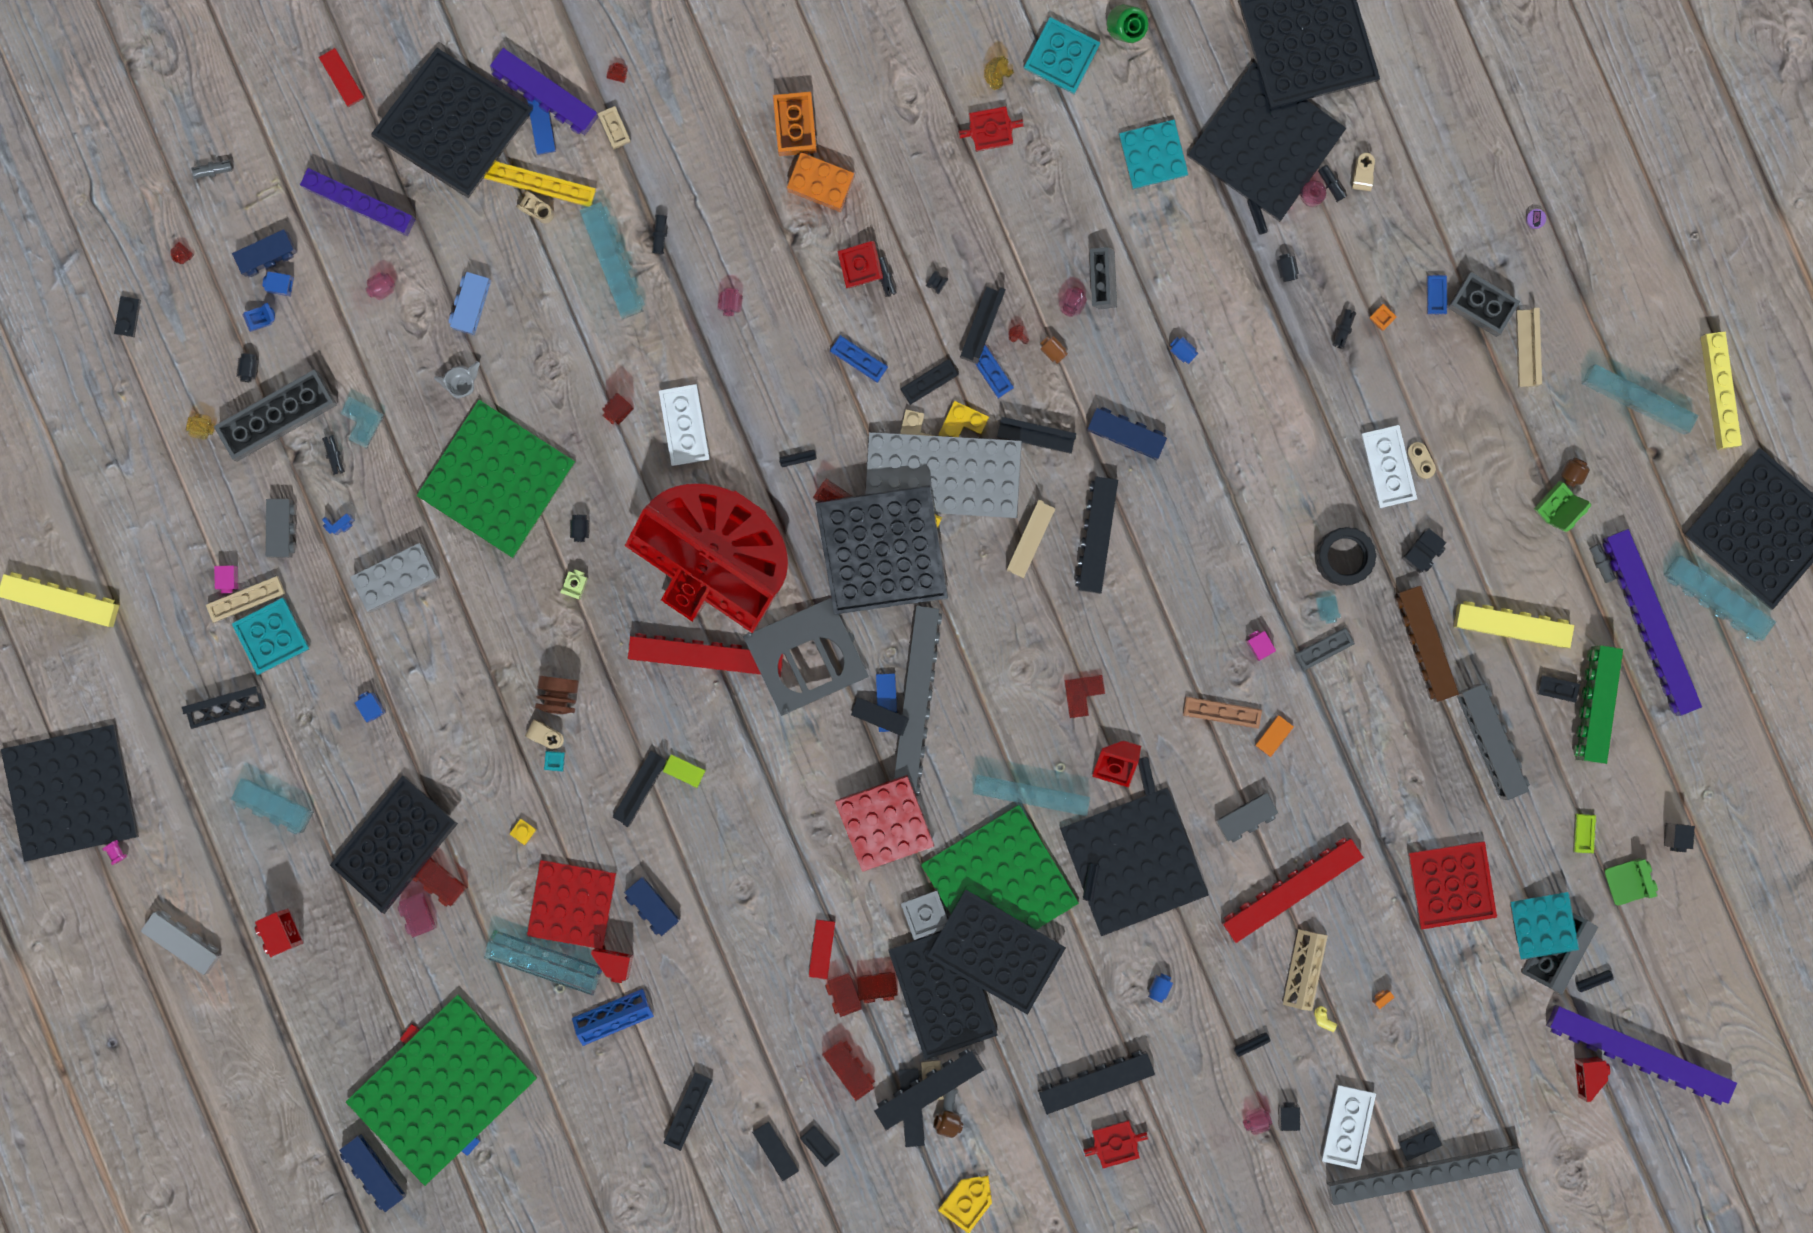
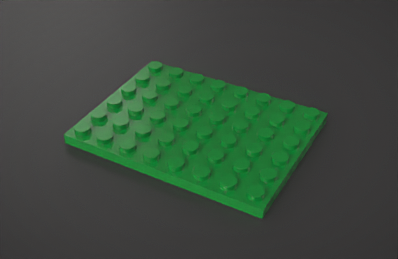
[345,994,538,1186]

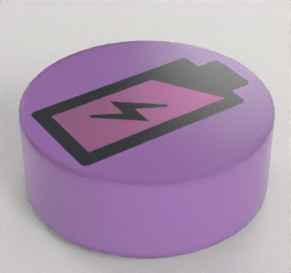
[1526,209,1546,229]

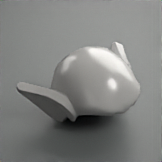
[434,361,480,399]

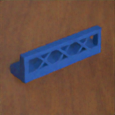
[572,989,654,1046]

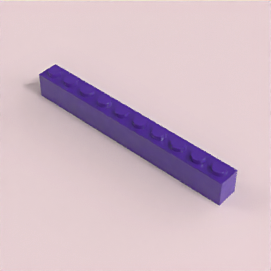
[1603,529,1702,716]
[1546,1005,1737,1105]

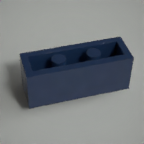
[232,229,297,277]
[624,876,680,937]

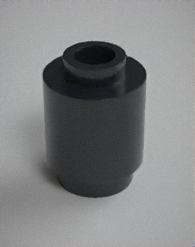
[1276,253,1299,283]
[236,353,258,383]
[570,515,589,542]

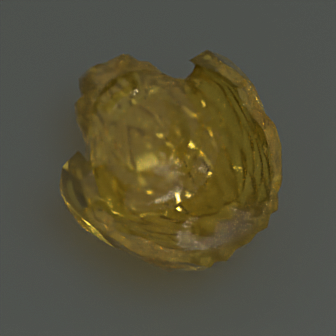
[984,55,1014,90]

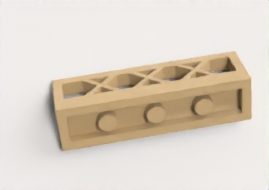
[1516,308,1542,387]
[1006,500,1055,579]
[1283,929,1328,1011]

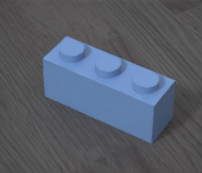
[449,272,491,336]

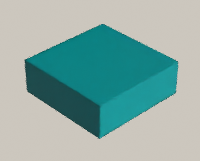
[544,751,565,772]

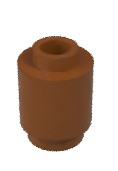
[1040,336,1068,364]

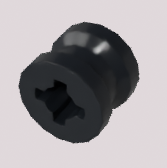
[926,270,949,295]

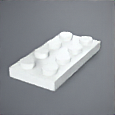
[659,384,710,467]
[1361,425,1417,509]
[1321,1085,1376,1170]

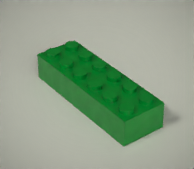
[1574,645,1623,764]

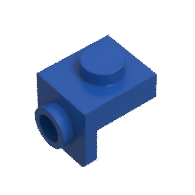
[242,303,275,332]
[322,513,355,535]

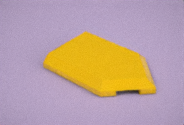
[938,1176,992,1233]

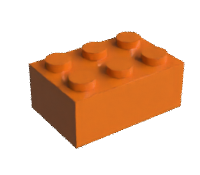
[773,92,817,156]
[787,153,855,212]

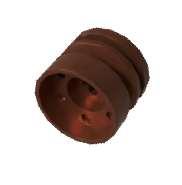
[535,676,579,715]

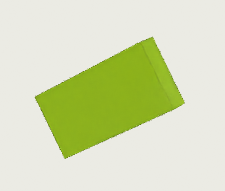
[663,754,706,788]
[1573,814,1596,854]

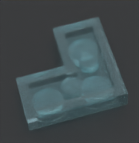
[341,397,384,449]

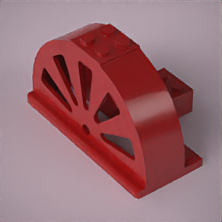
[625,483,788,633]

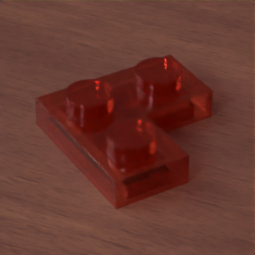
[1064,675,1105,718]

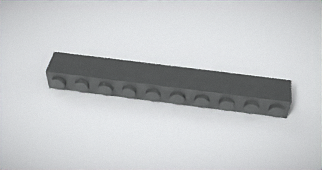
[894,606,943,796]
[1327,1145,1523,1205]

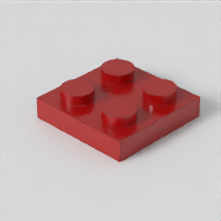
[837,241,883,288]

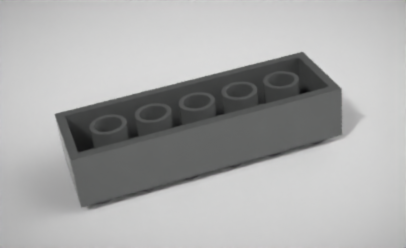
[214,369,337,462]
[1456,684,1530,800]

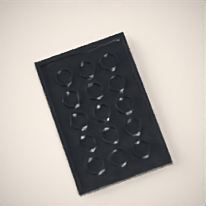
[330,776,458,914]
[927,889,1066,1015]
[888,932,998,1060]

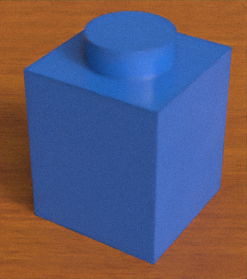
[262,271,294,297]
[355,692,386,723]

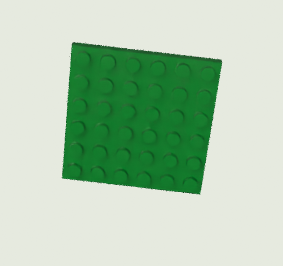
[416,400,576,558]
[921,805,1079,930]

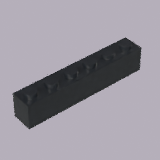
[1075,476,1118,594]
[874,1048,986,1130]
[1038,1050,1155,1115]

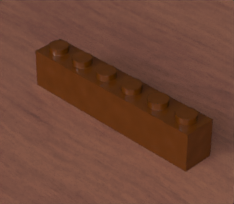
[1395,586,1459,702]

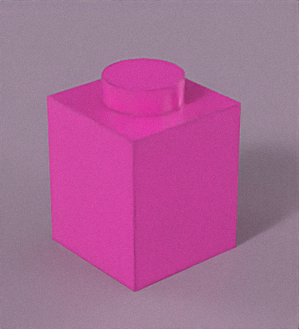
[214,566,238,593]
[1246,630,1276,661]

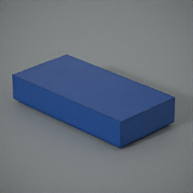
[1427,275,1447,314]

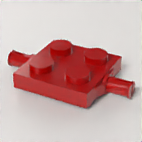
[958,106,1024,152]
[1083,1120,1148,1169]

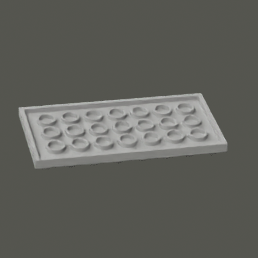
[866,432,1022,518]

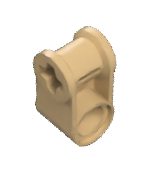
[1351,153,1375,191]
[516,191,554,224]
[525,719,564,749]

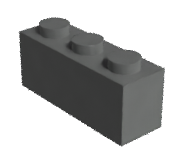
[1090,247,1117,309]
[265,499,296,558]
[1215,793,1278,843]

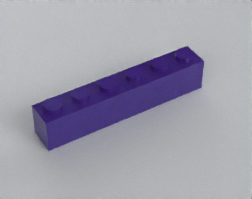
[490,48,598,136]
[300,168,416,237]

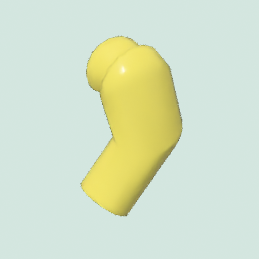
[1314,1006,1337,1032]

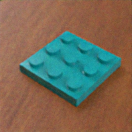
[1024,17,1101,95]
[1119,120,1188,190]
[232,598,310,675]
[1511,892,1579,960]

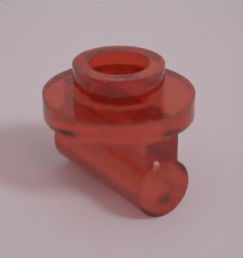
[606,63,628,83]
[170,242,194,264]
[1008,324,1029,344]

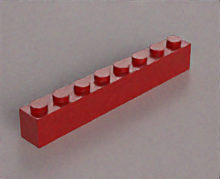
[628,633,784,677]
[1221,837,1364,943]

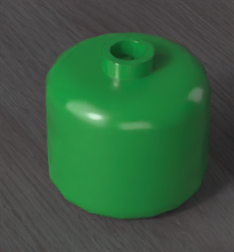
[1106,4,1149,43]

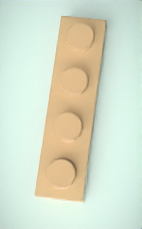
[206,576,285,623]

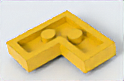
[938,401,989,437]

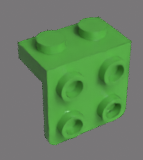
[1534,481,1591,532]
[1604,858,1658,906]

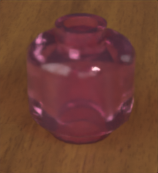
[1300,180,1327,207]
[365,272,395,300]
[1059,287,1087,317]
[717,288,743,317]
[1243,1107,1273,1135]

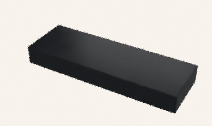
[900,359,959,405]
[851,697,909,736]
[752,1121,799,1181]

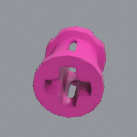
[102,840,127,865]

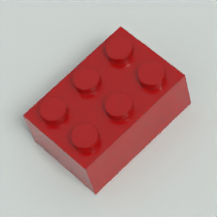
[255,909,304,958]

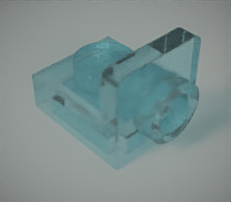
[1316,595,1341,624]

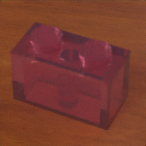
[398,893,437,938]

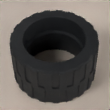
[1315,527,1377,586]

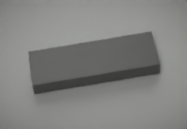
[1295,627,1355,671]

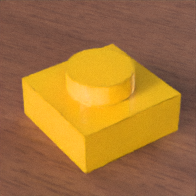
[510,818,537,845]

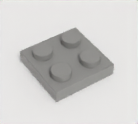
[901,891,948,940]

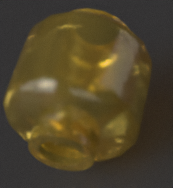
[185,413,215,440]

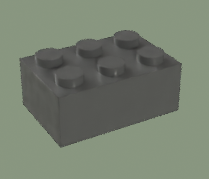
[1447,272,1520,337]

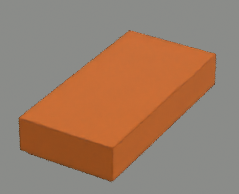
[1255,715,1294,757]

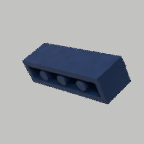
[1087,407,1167,461]
[339,1134,407,1212]

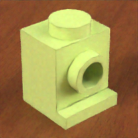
[560,569,588,600]

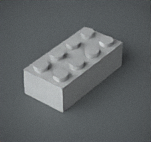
[350,543,440,612]

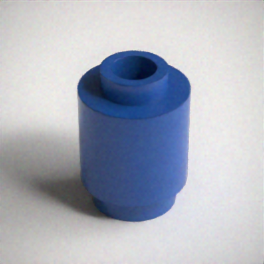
[1170,337,1198,364]
[1148,973,1173,1003]

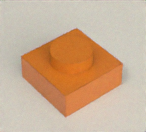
[1369,304,1397,331]
[1372,990,1395,1009]

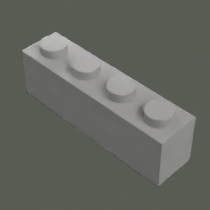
[141,911,221,975]

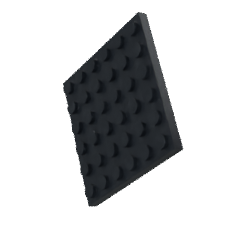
[1238,0,1380,109]
[371,48,533,198]
[1187,62,1346,222]
[1684,448,1813,610]
[815,485,948,615]
[1,724,139,862]
[1060,787,1209,936]

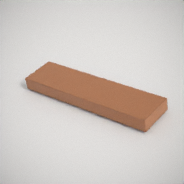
[1183,697,1262,729]

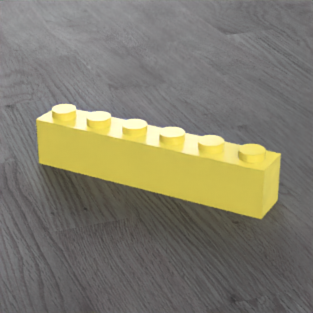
[1700,331,1742,450]
[0,572,120,627]
[1453,601,1574,648]

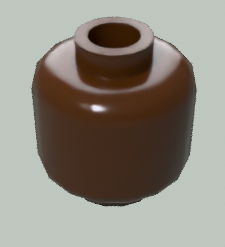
[1561,457,1590,487]
[933,1111,963,1138]

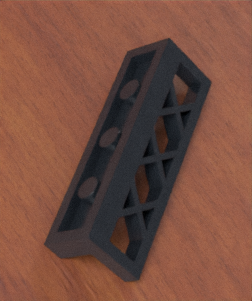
[960,287,1006,364]
[997,417,1077,454]
[182,686,266,729]
[613,751,668,827]

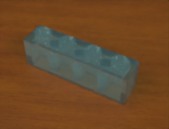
[231,778,314,835]

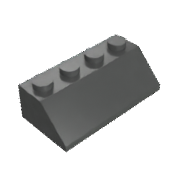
[1522,913,1598,995]

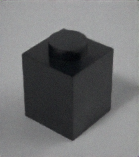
[1278,1102,1300,1131]

